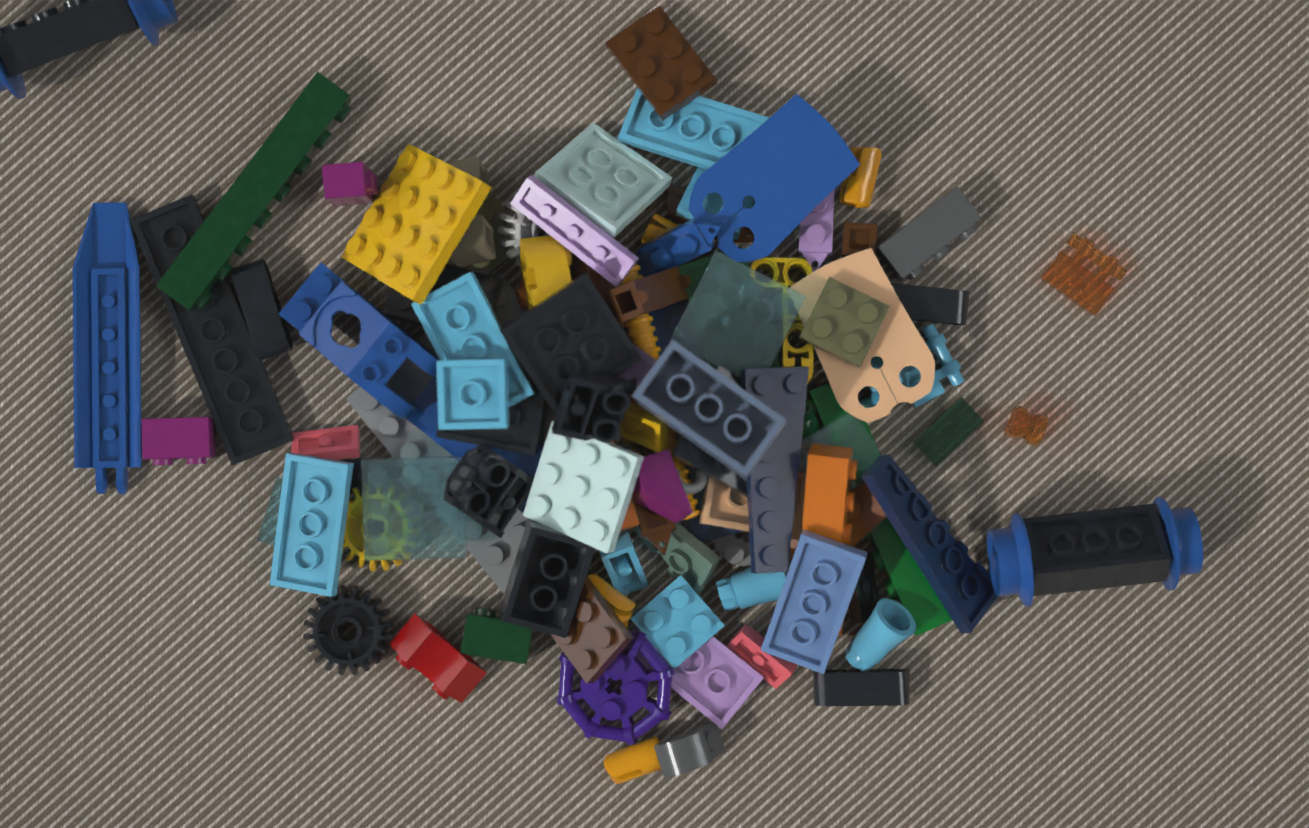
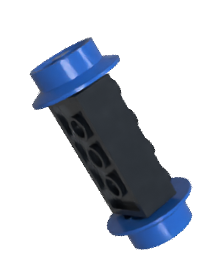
[0,0,178,99]
[987,497,1203,607]

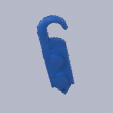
[636,217,722,278]

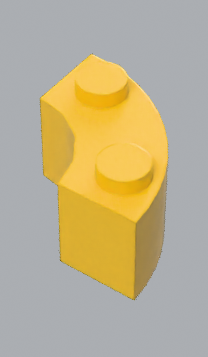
[519,235,572,310]

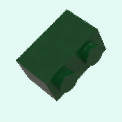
[460,607,533,664]

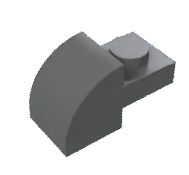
[654,721,726,778]

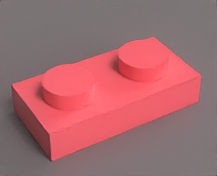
[291,425,360,460]
[726,624,798,689]

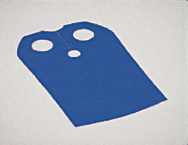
[689,94,860,262]

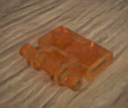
[1039,232,1128,316]

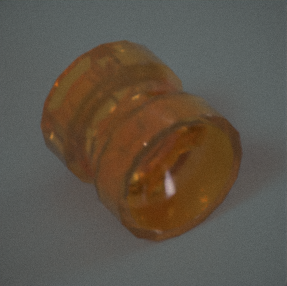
[1004,405,1049,447]

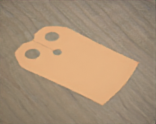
[787,248,935,423]

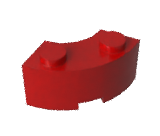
[389,613,487,703]

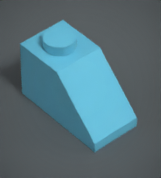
[599,530,649,595]

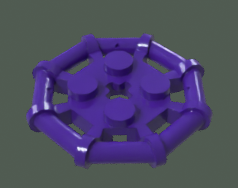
[556,631,675,745]

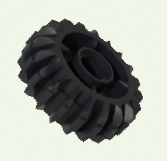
[303,585,394,675]

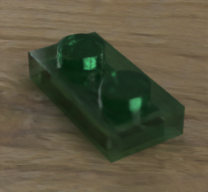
[912,397,984,466]

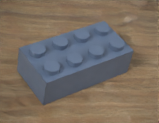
[632,339,786,480]

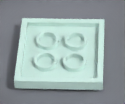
[535,123,672,238]
[523,421,644,554]

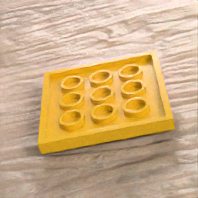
[341,144,492,305]

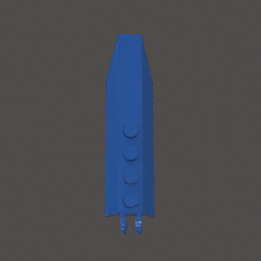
[72,203,142,494]

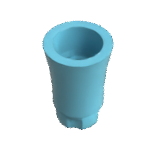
[716,568,787,611]
[846,598,916,672]

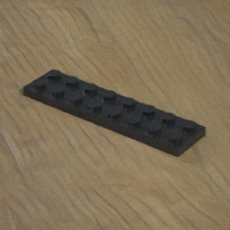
[130,195,294,466]

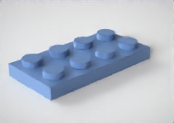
[761,529,868,674]

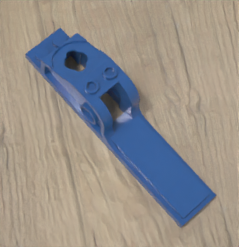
[279,262,545,513]

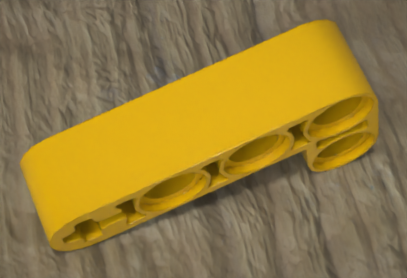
[749,258,813,385]

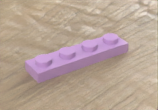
[510,175,639,287]

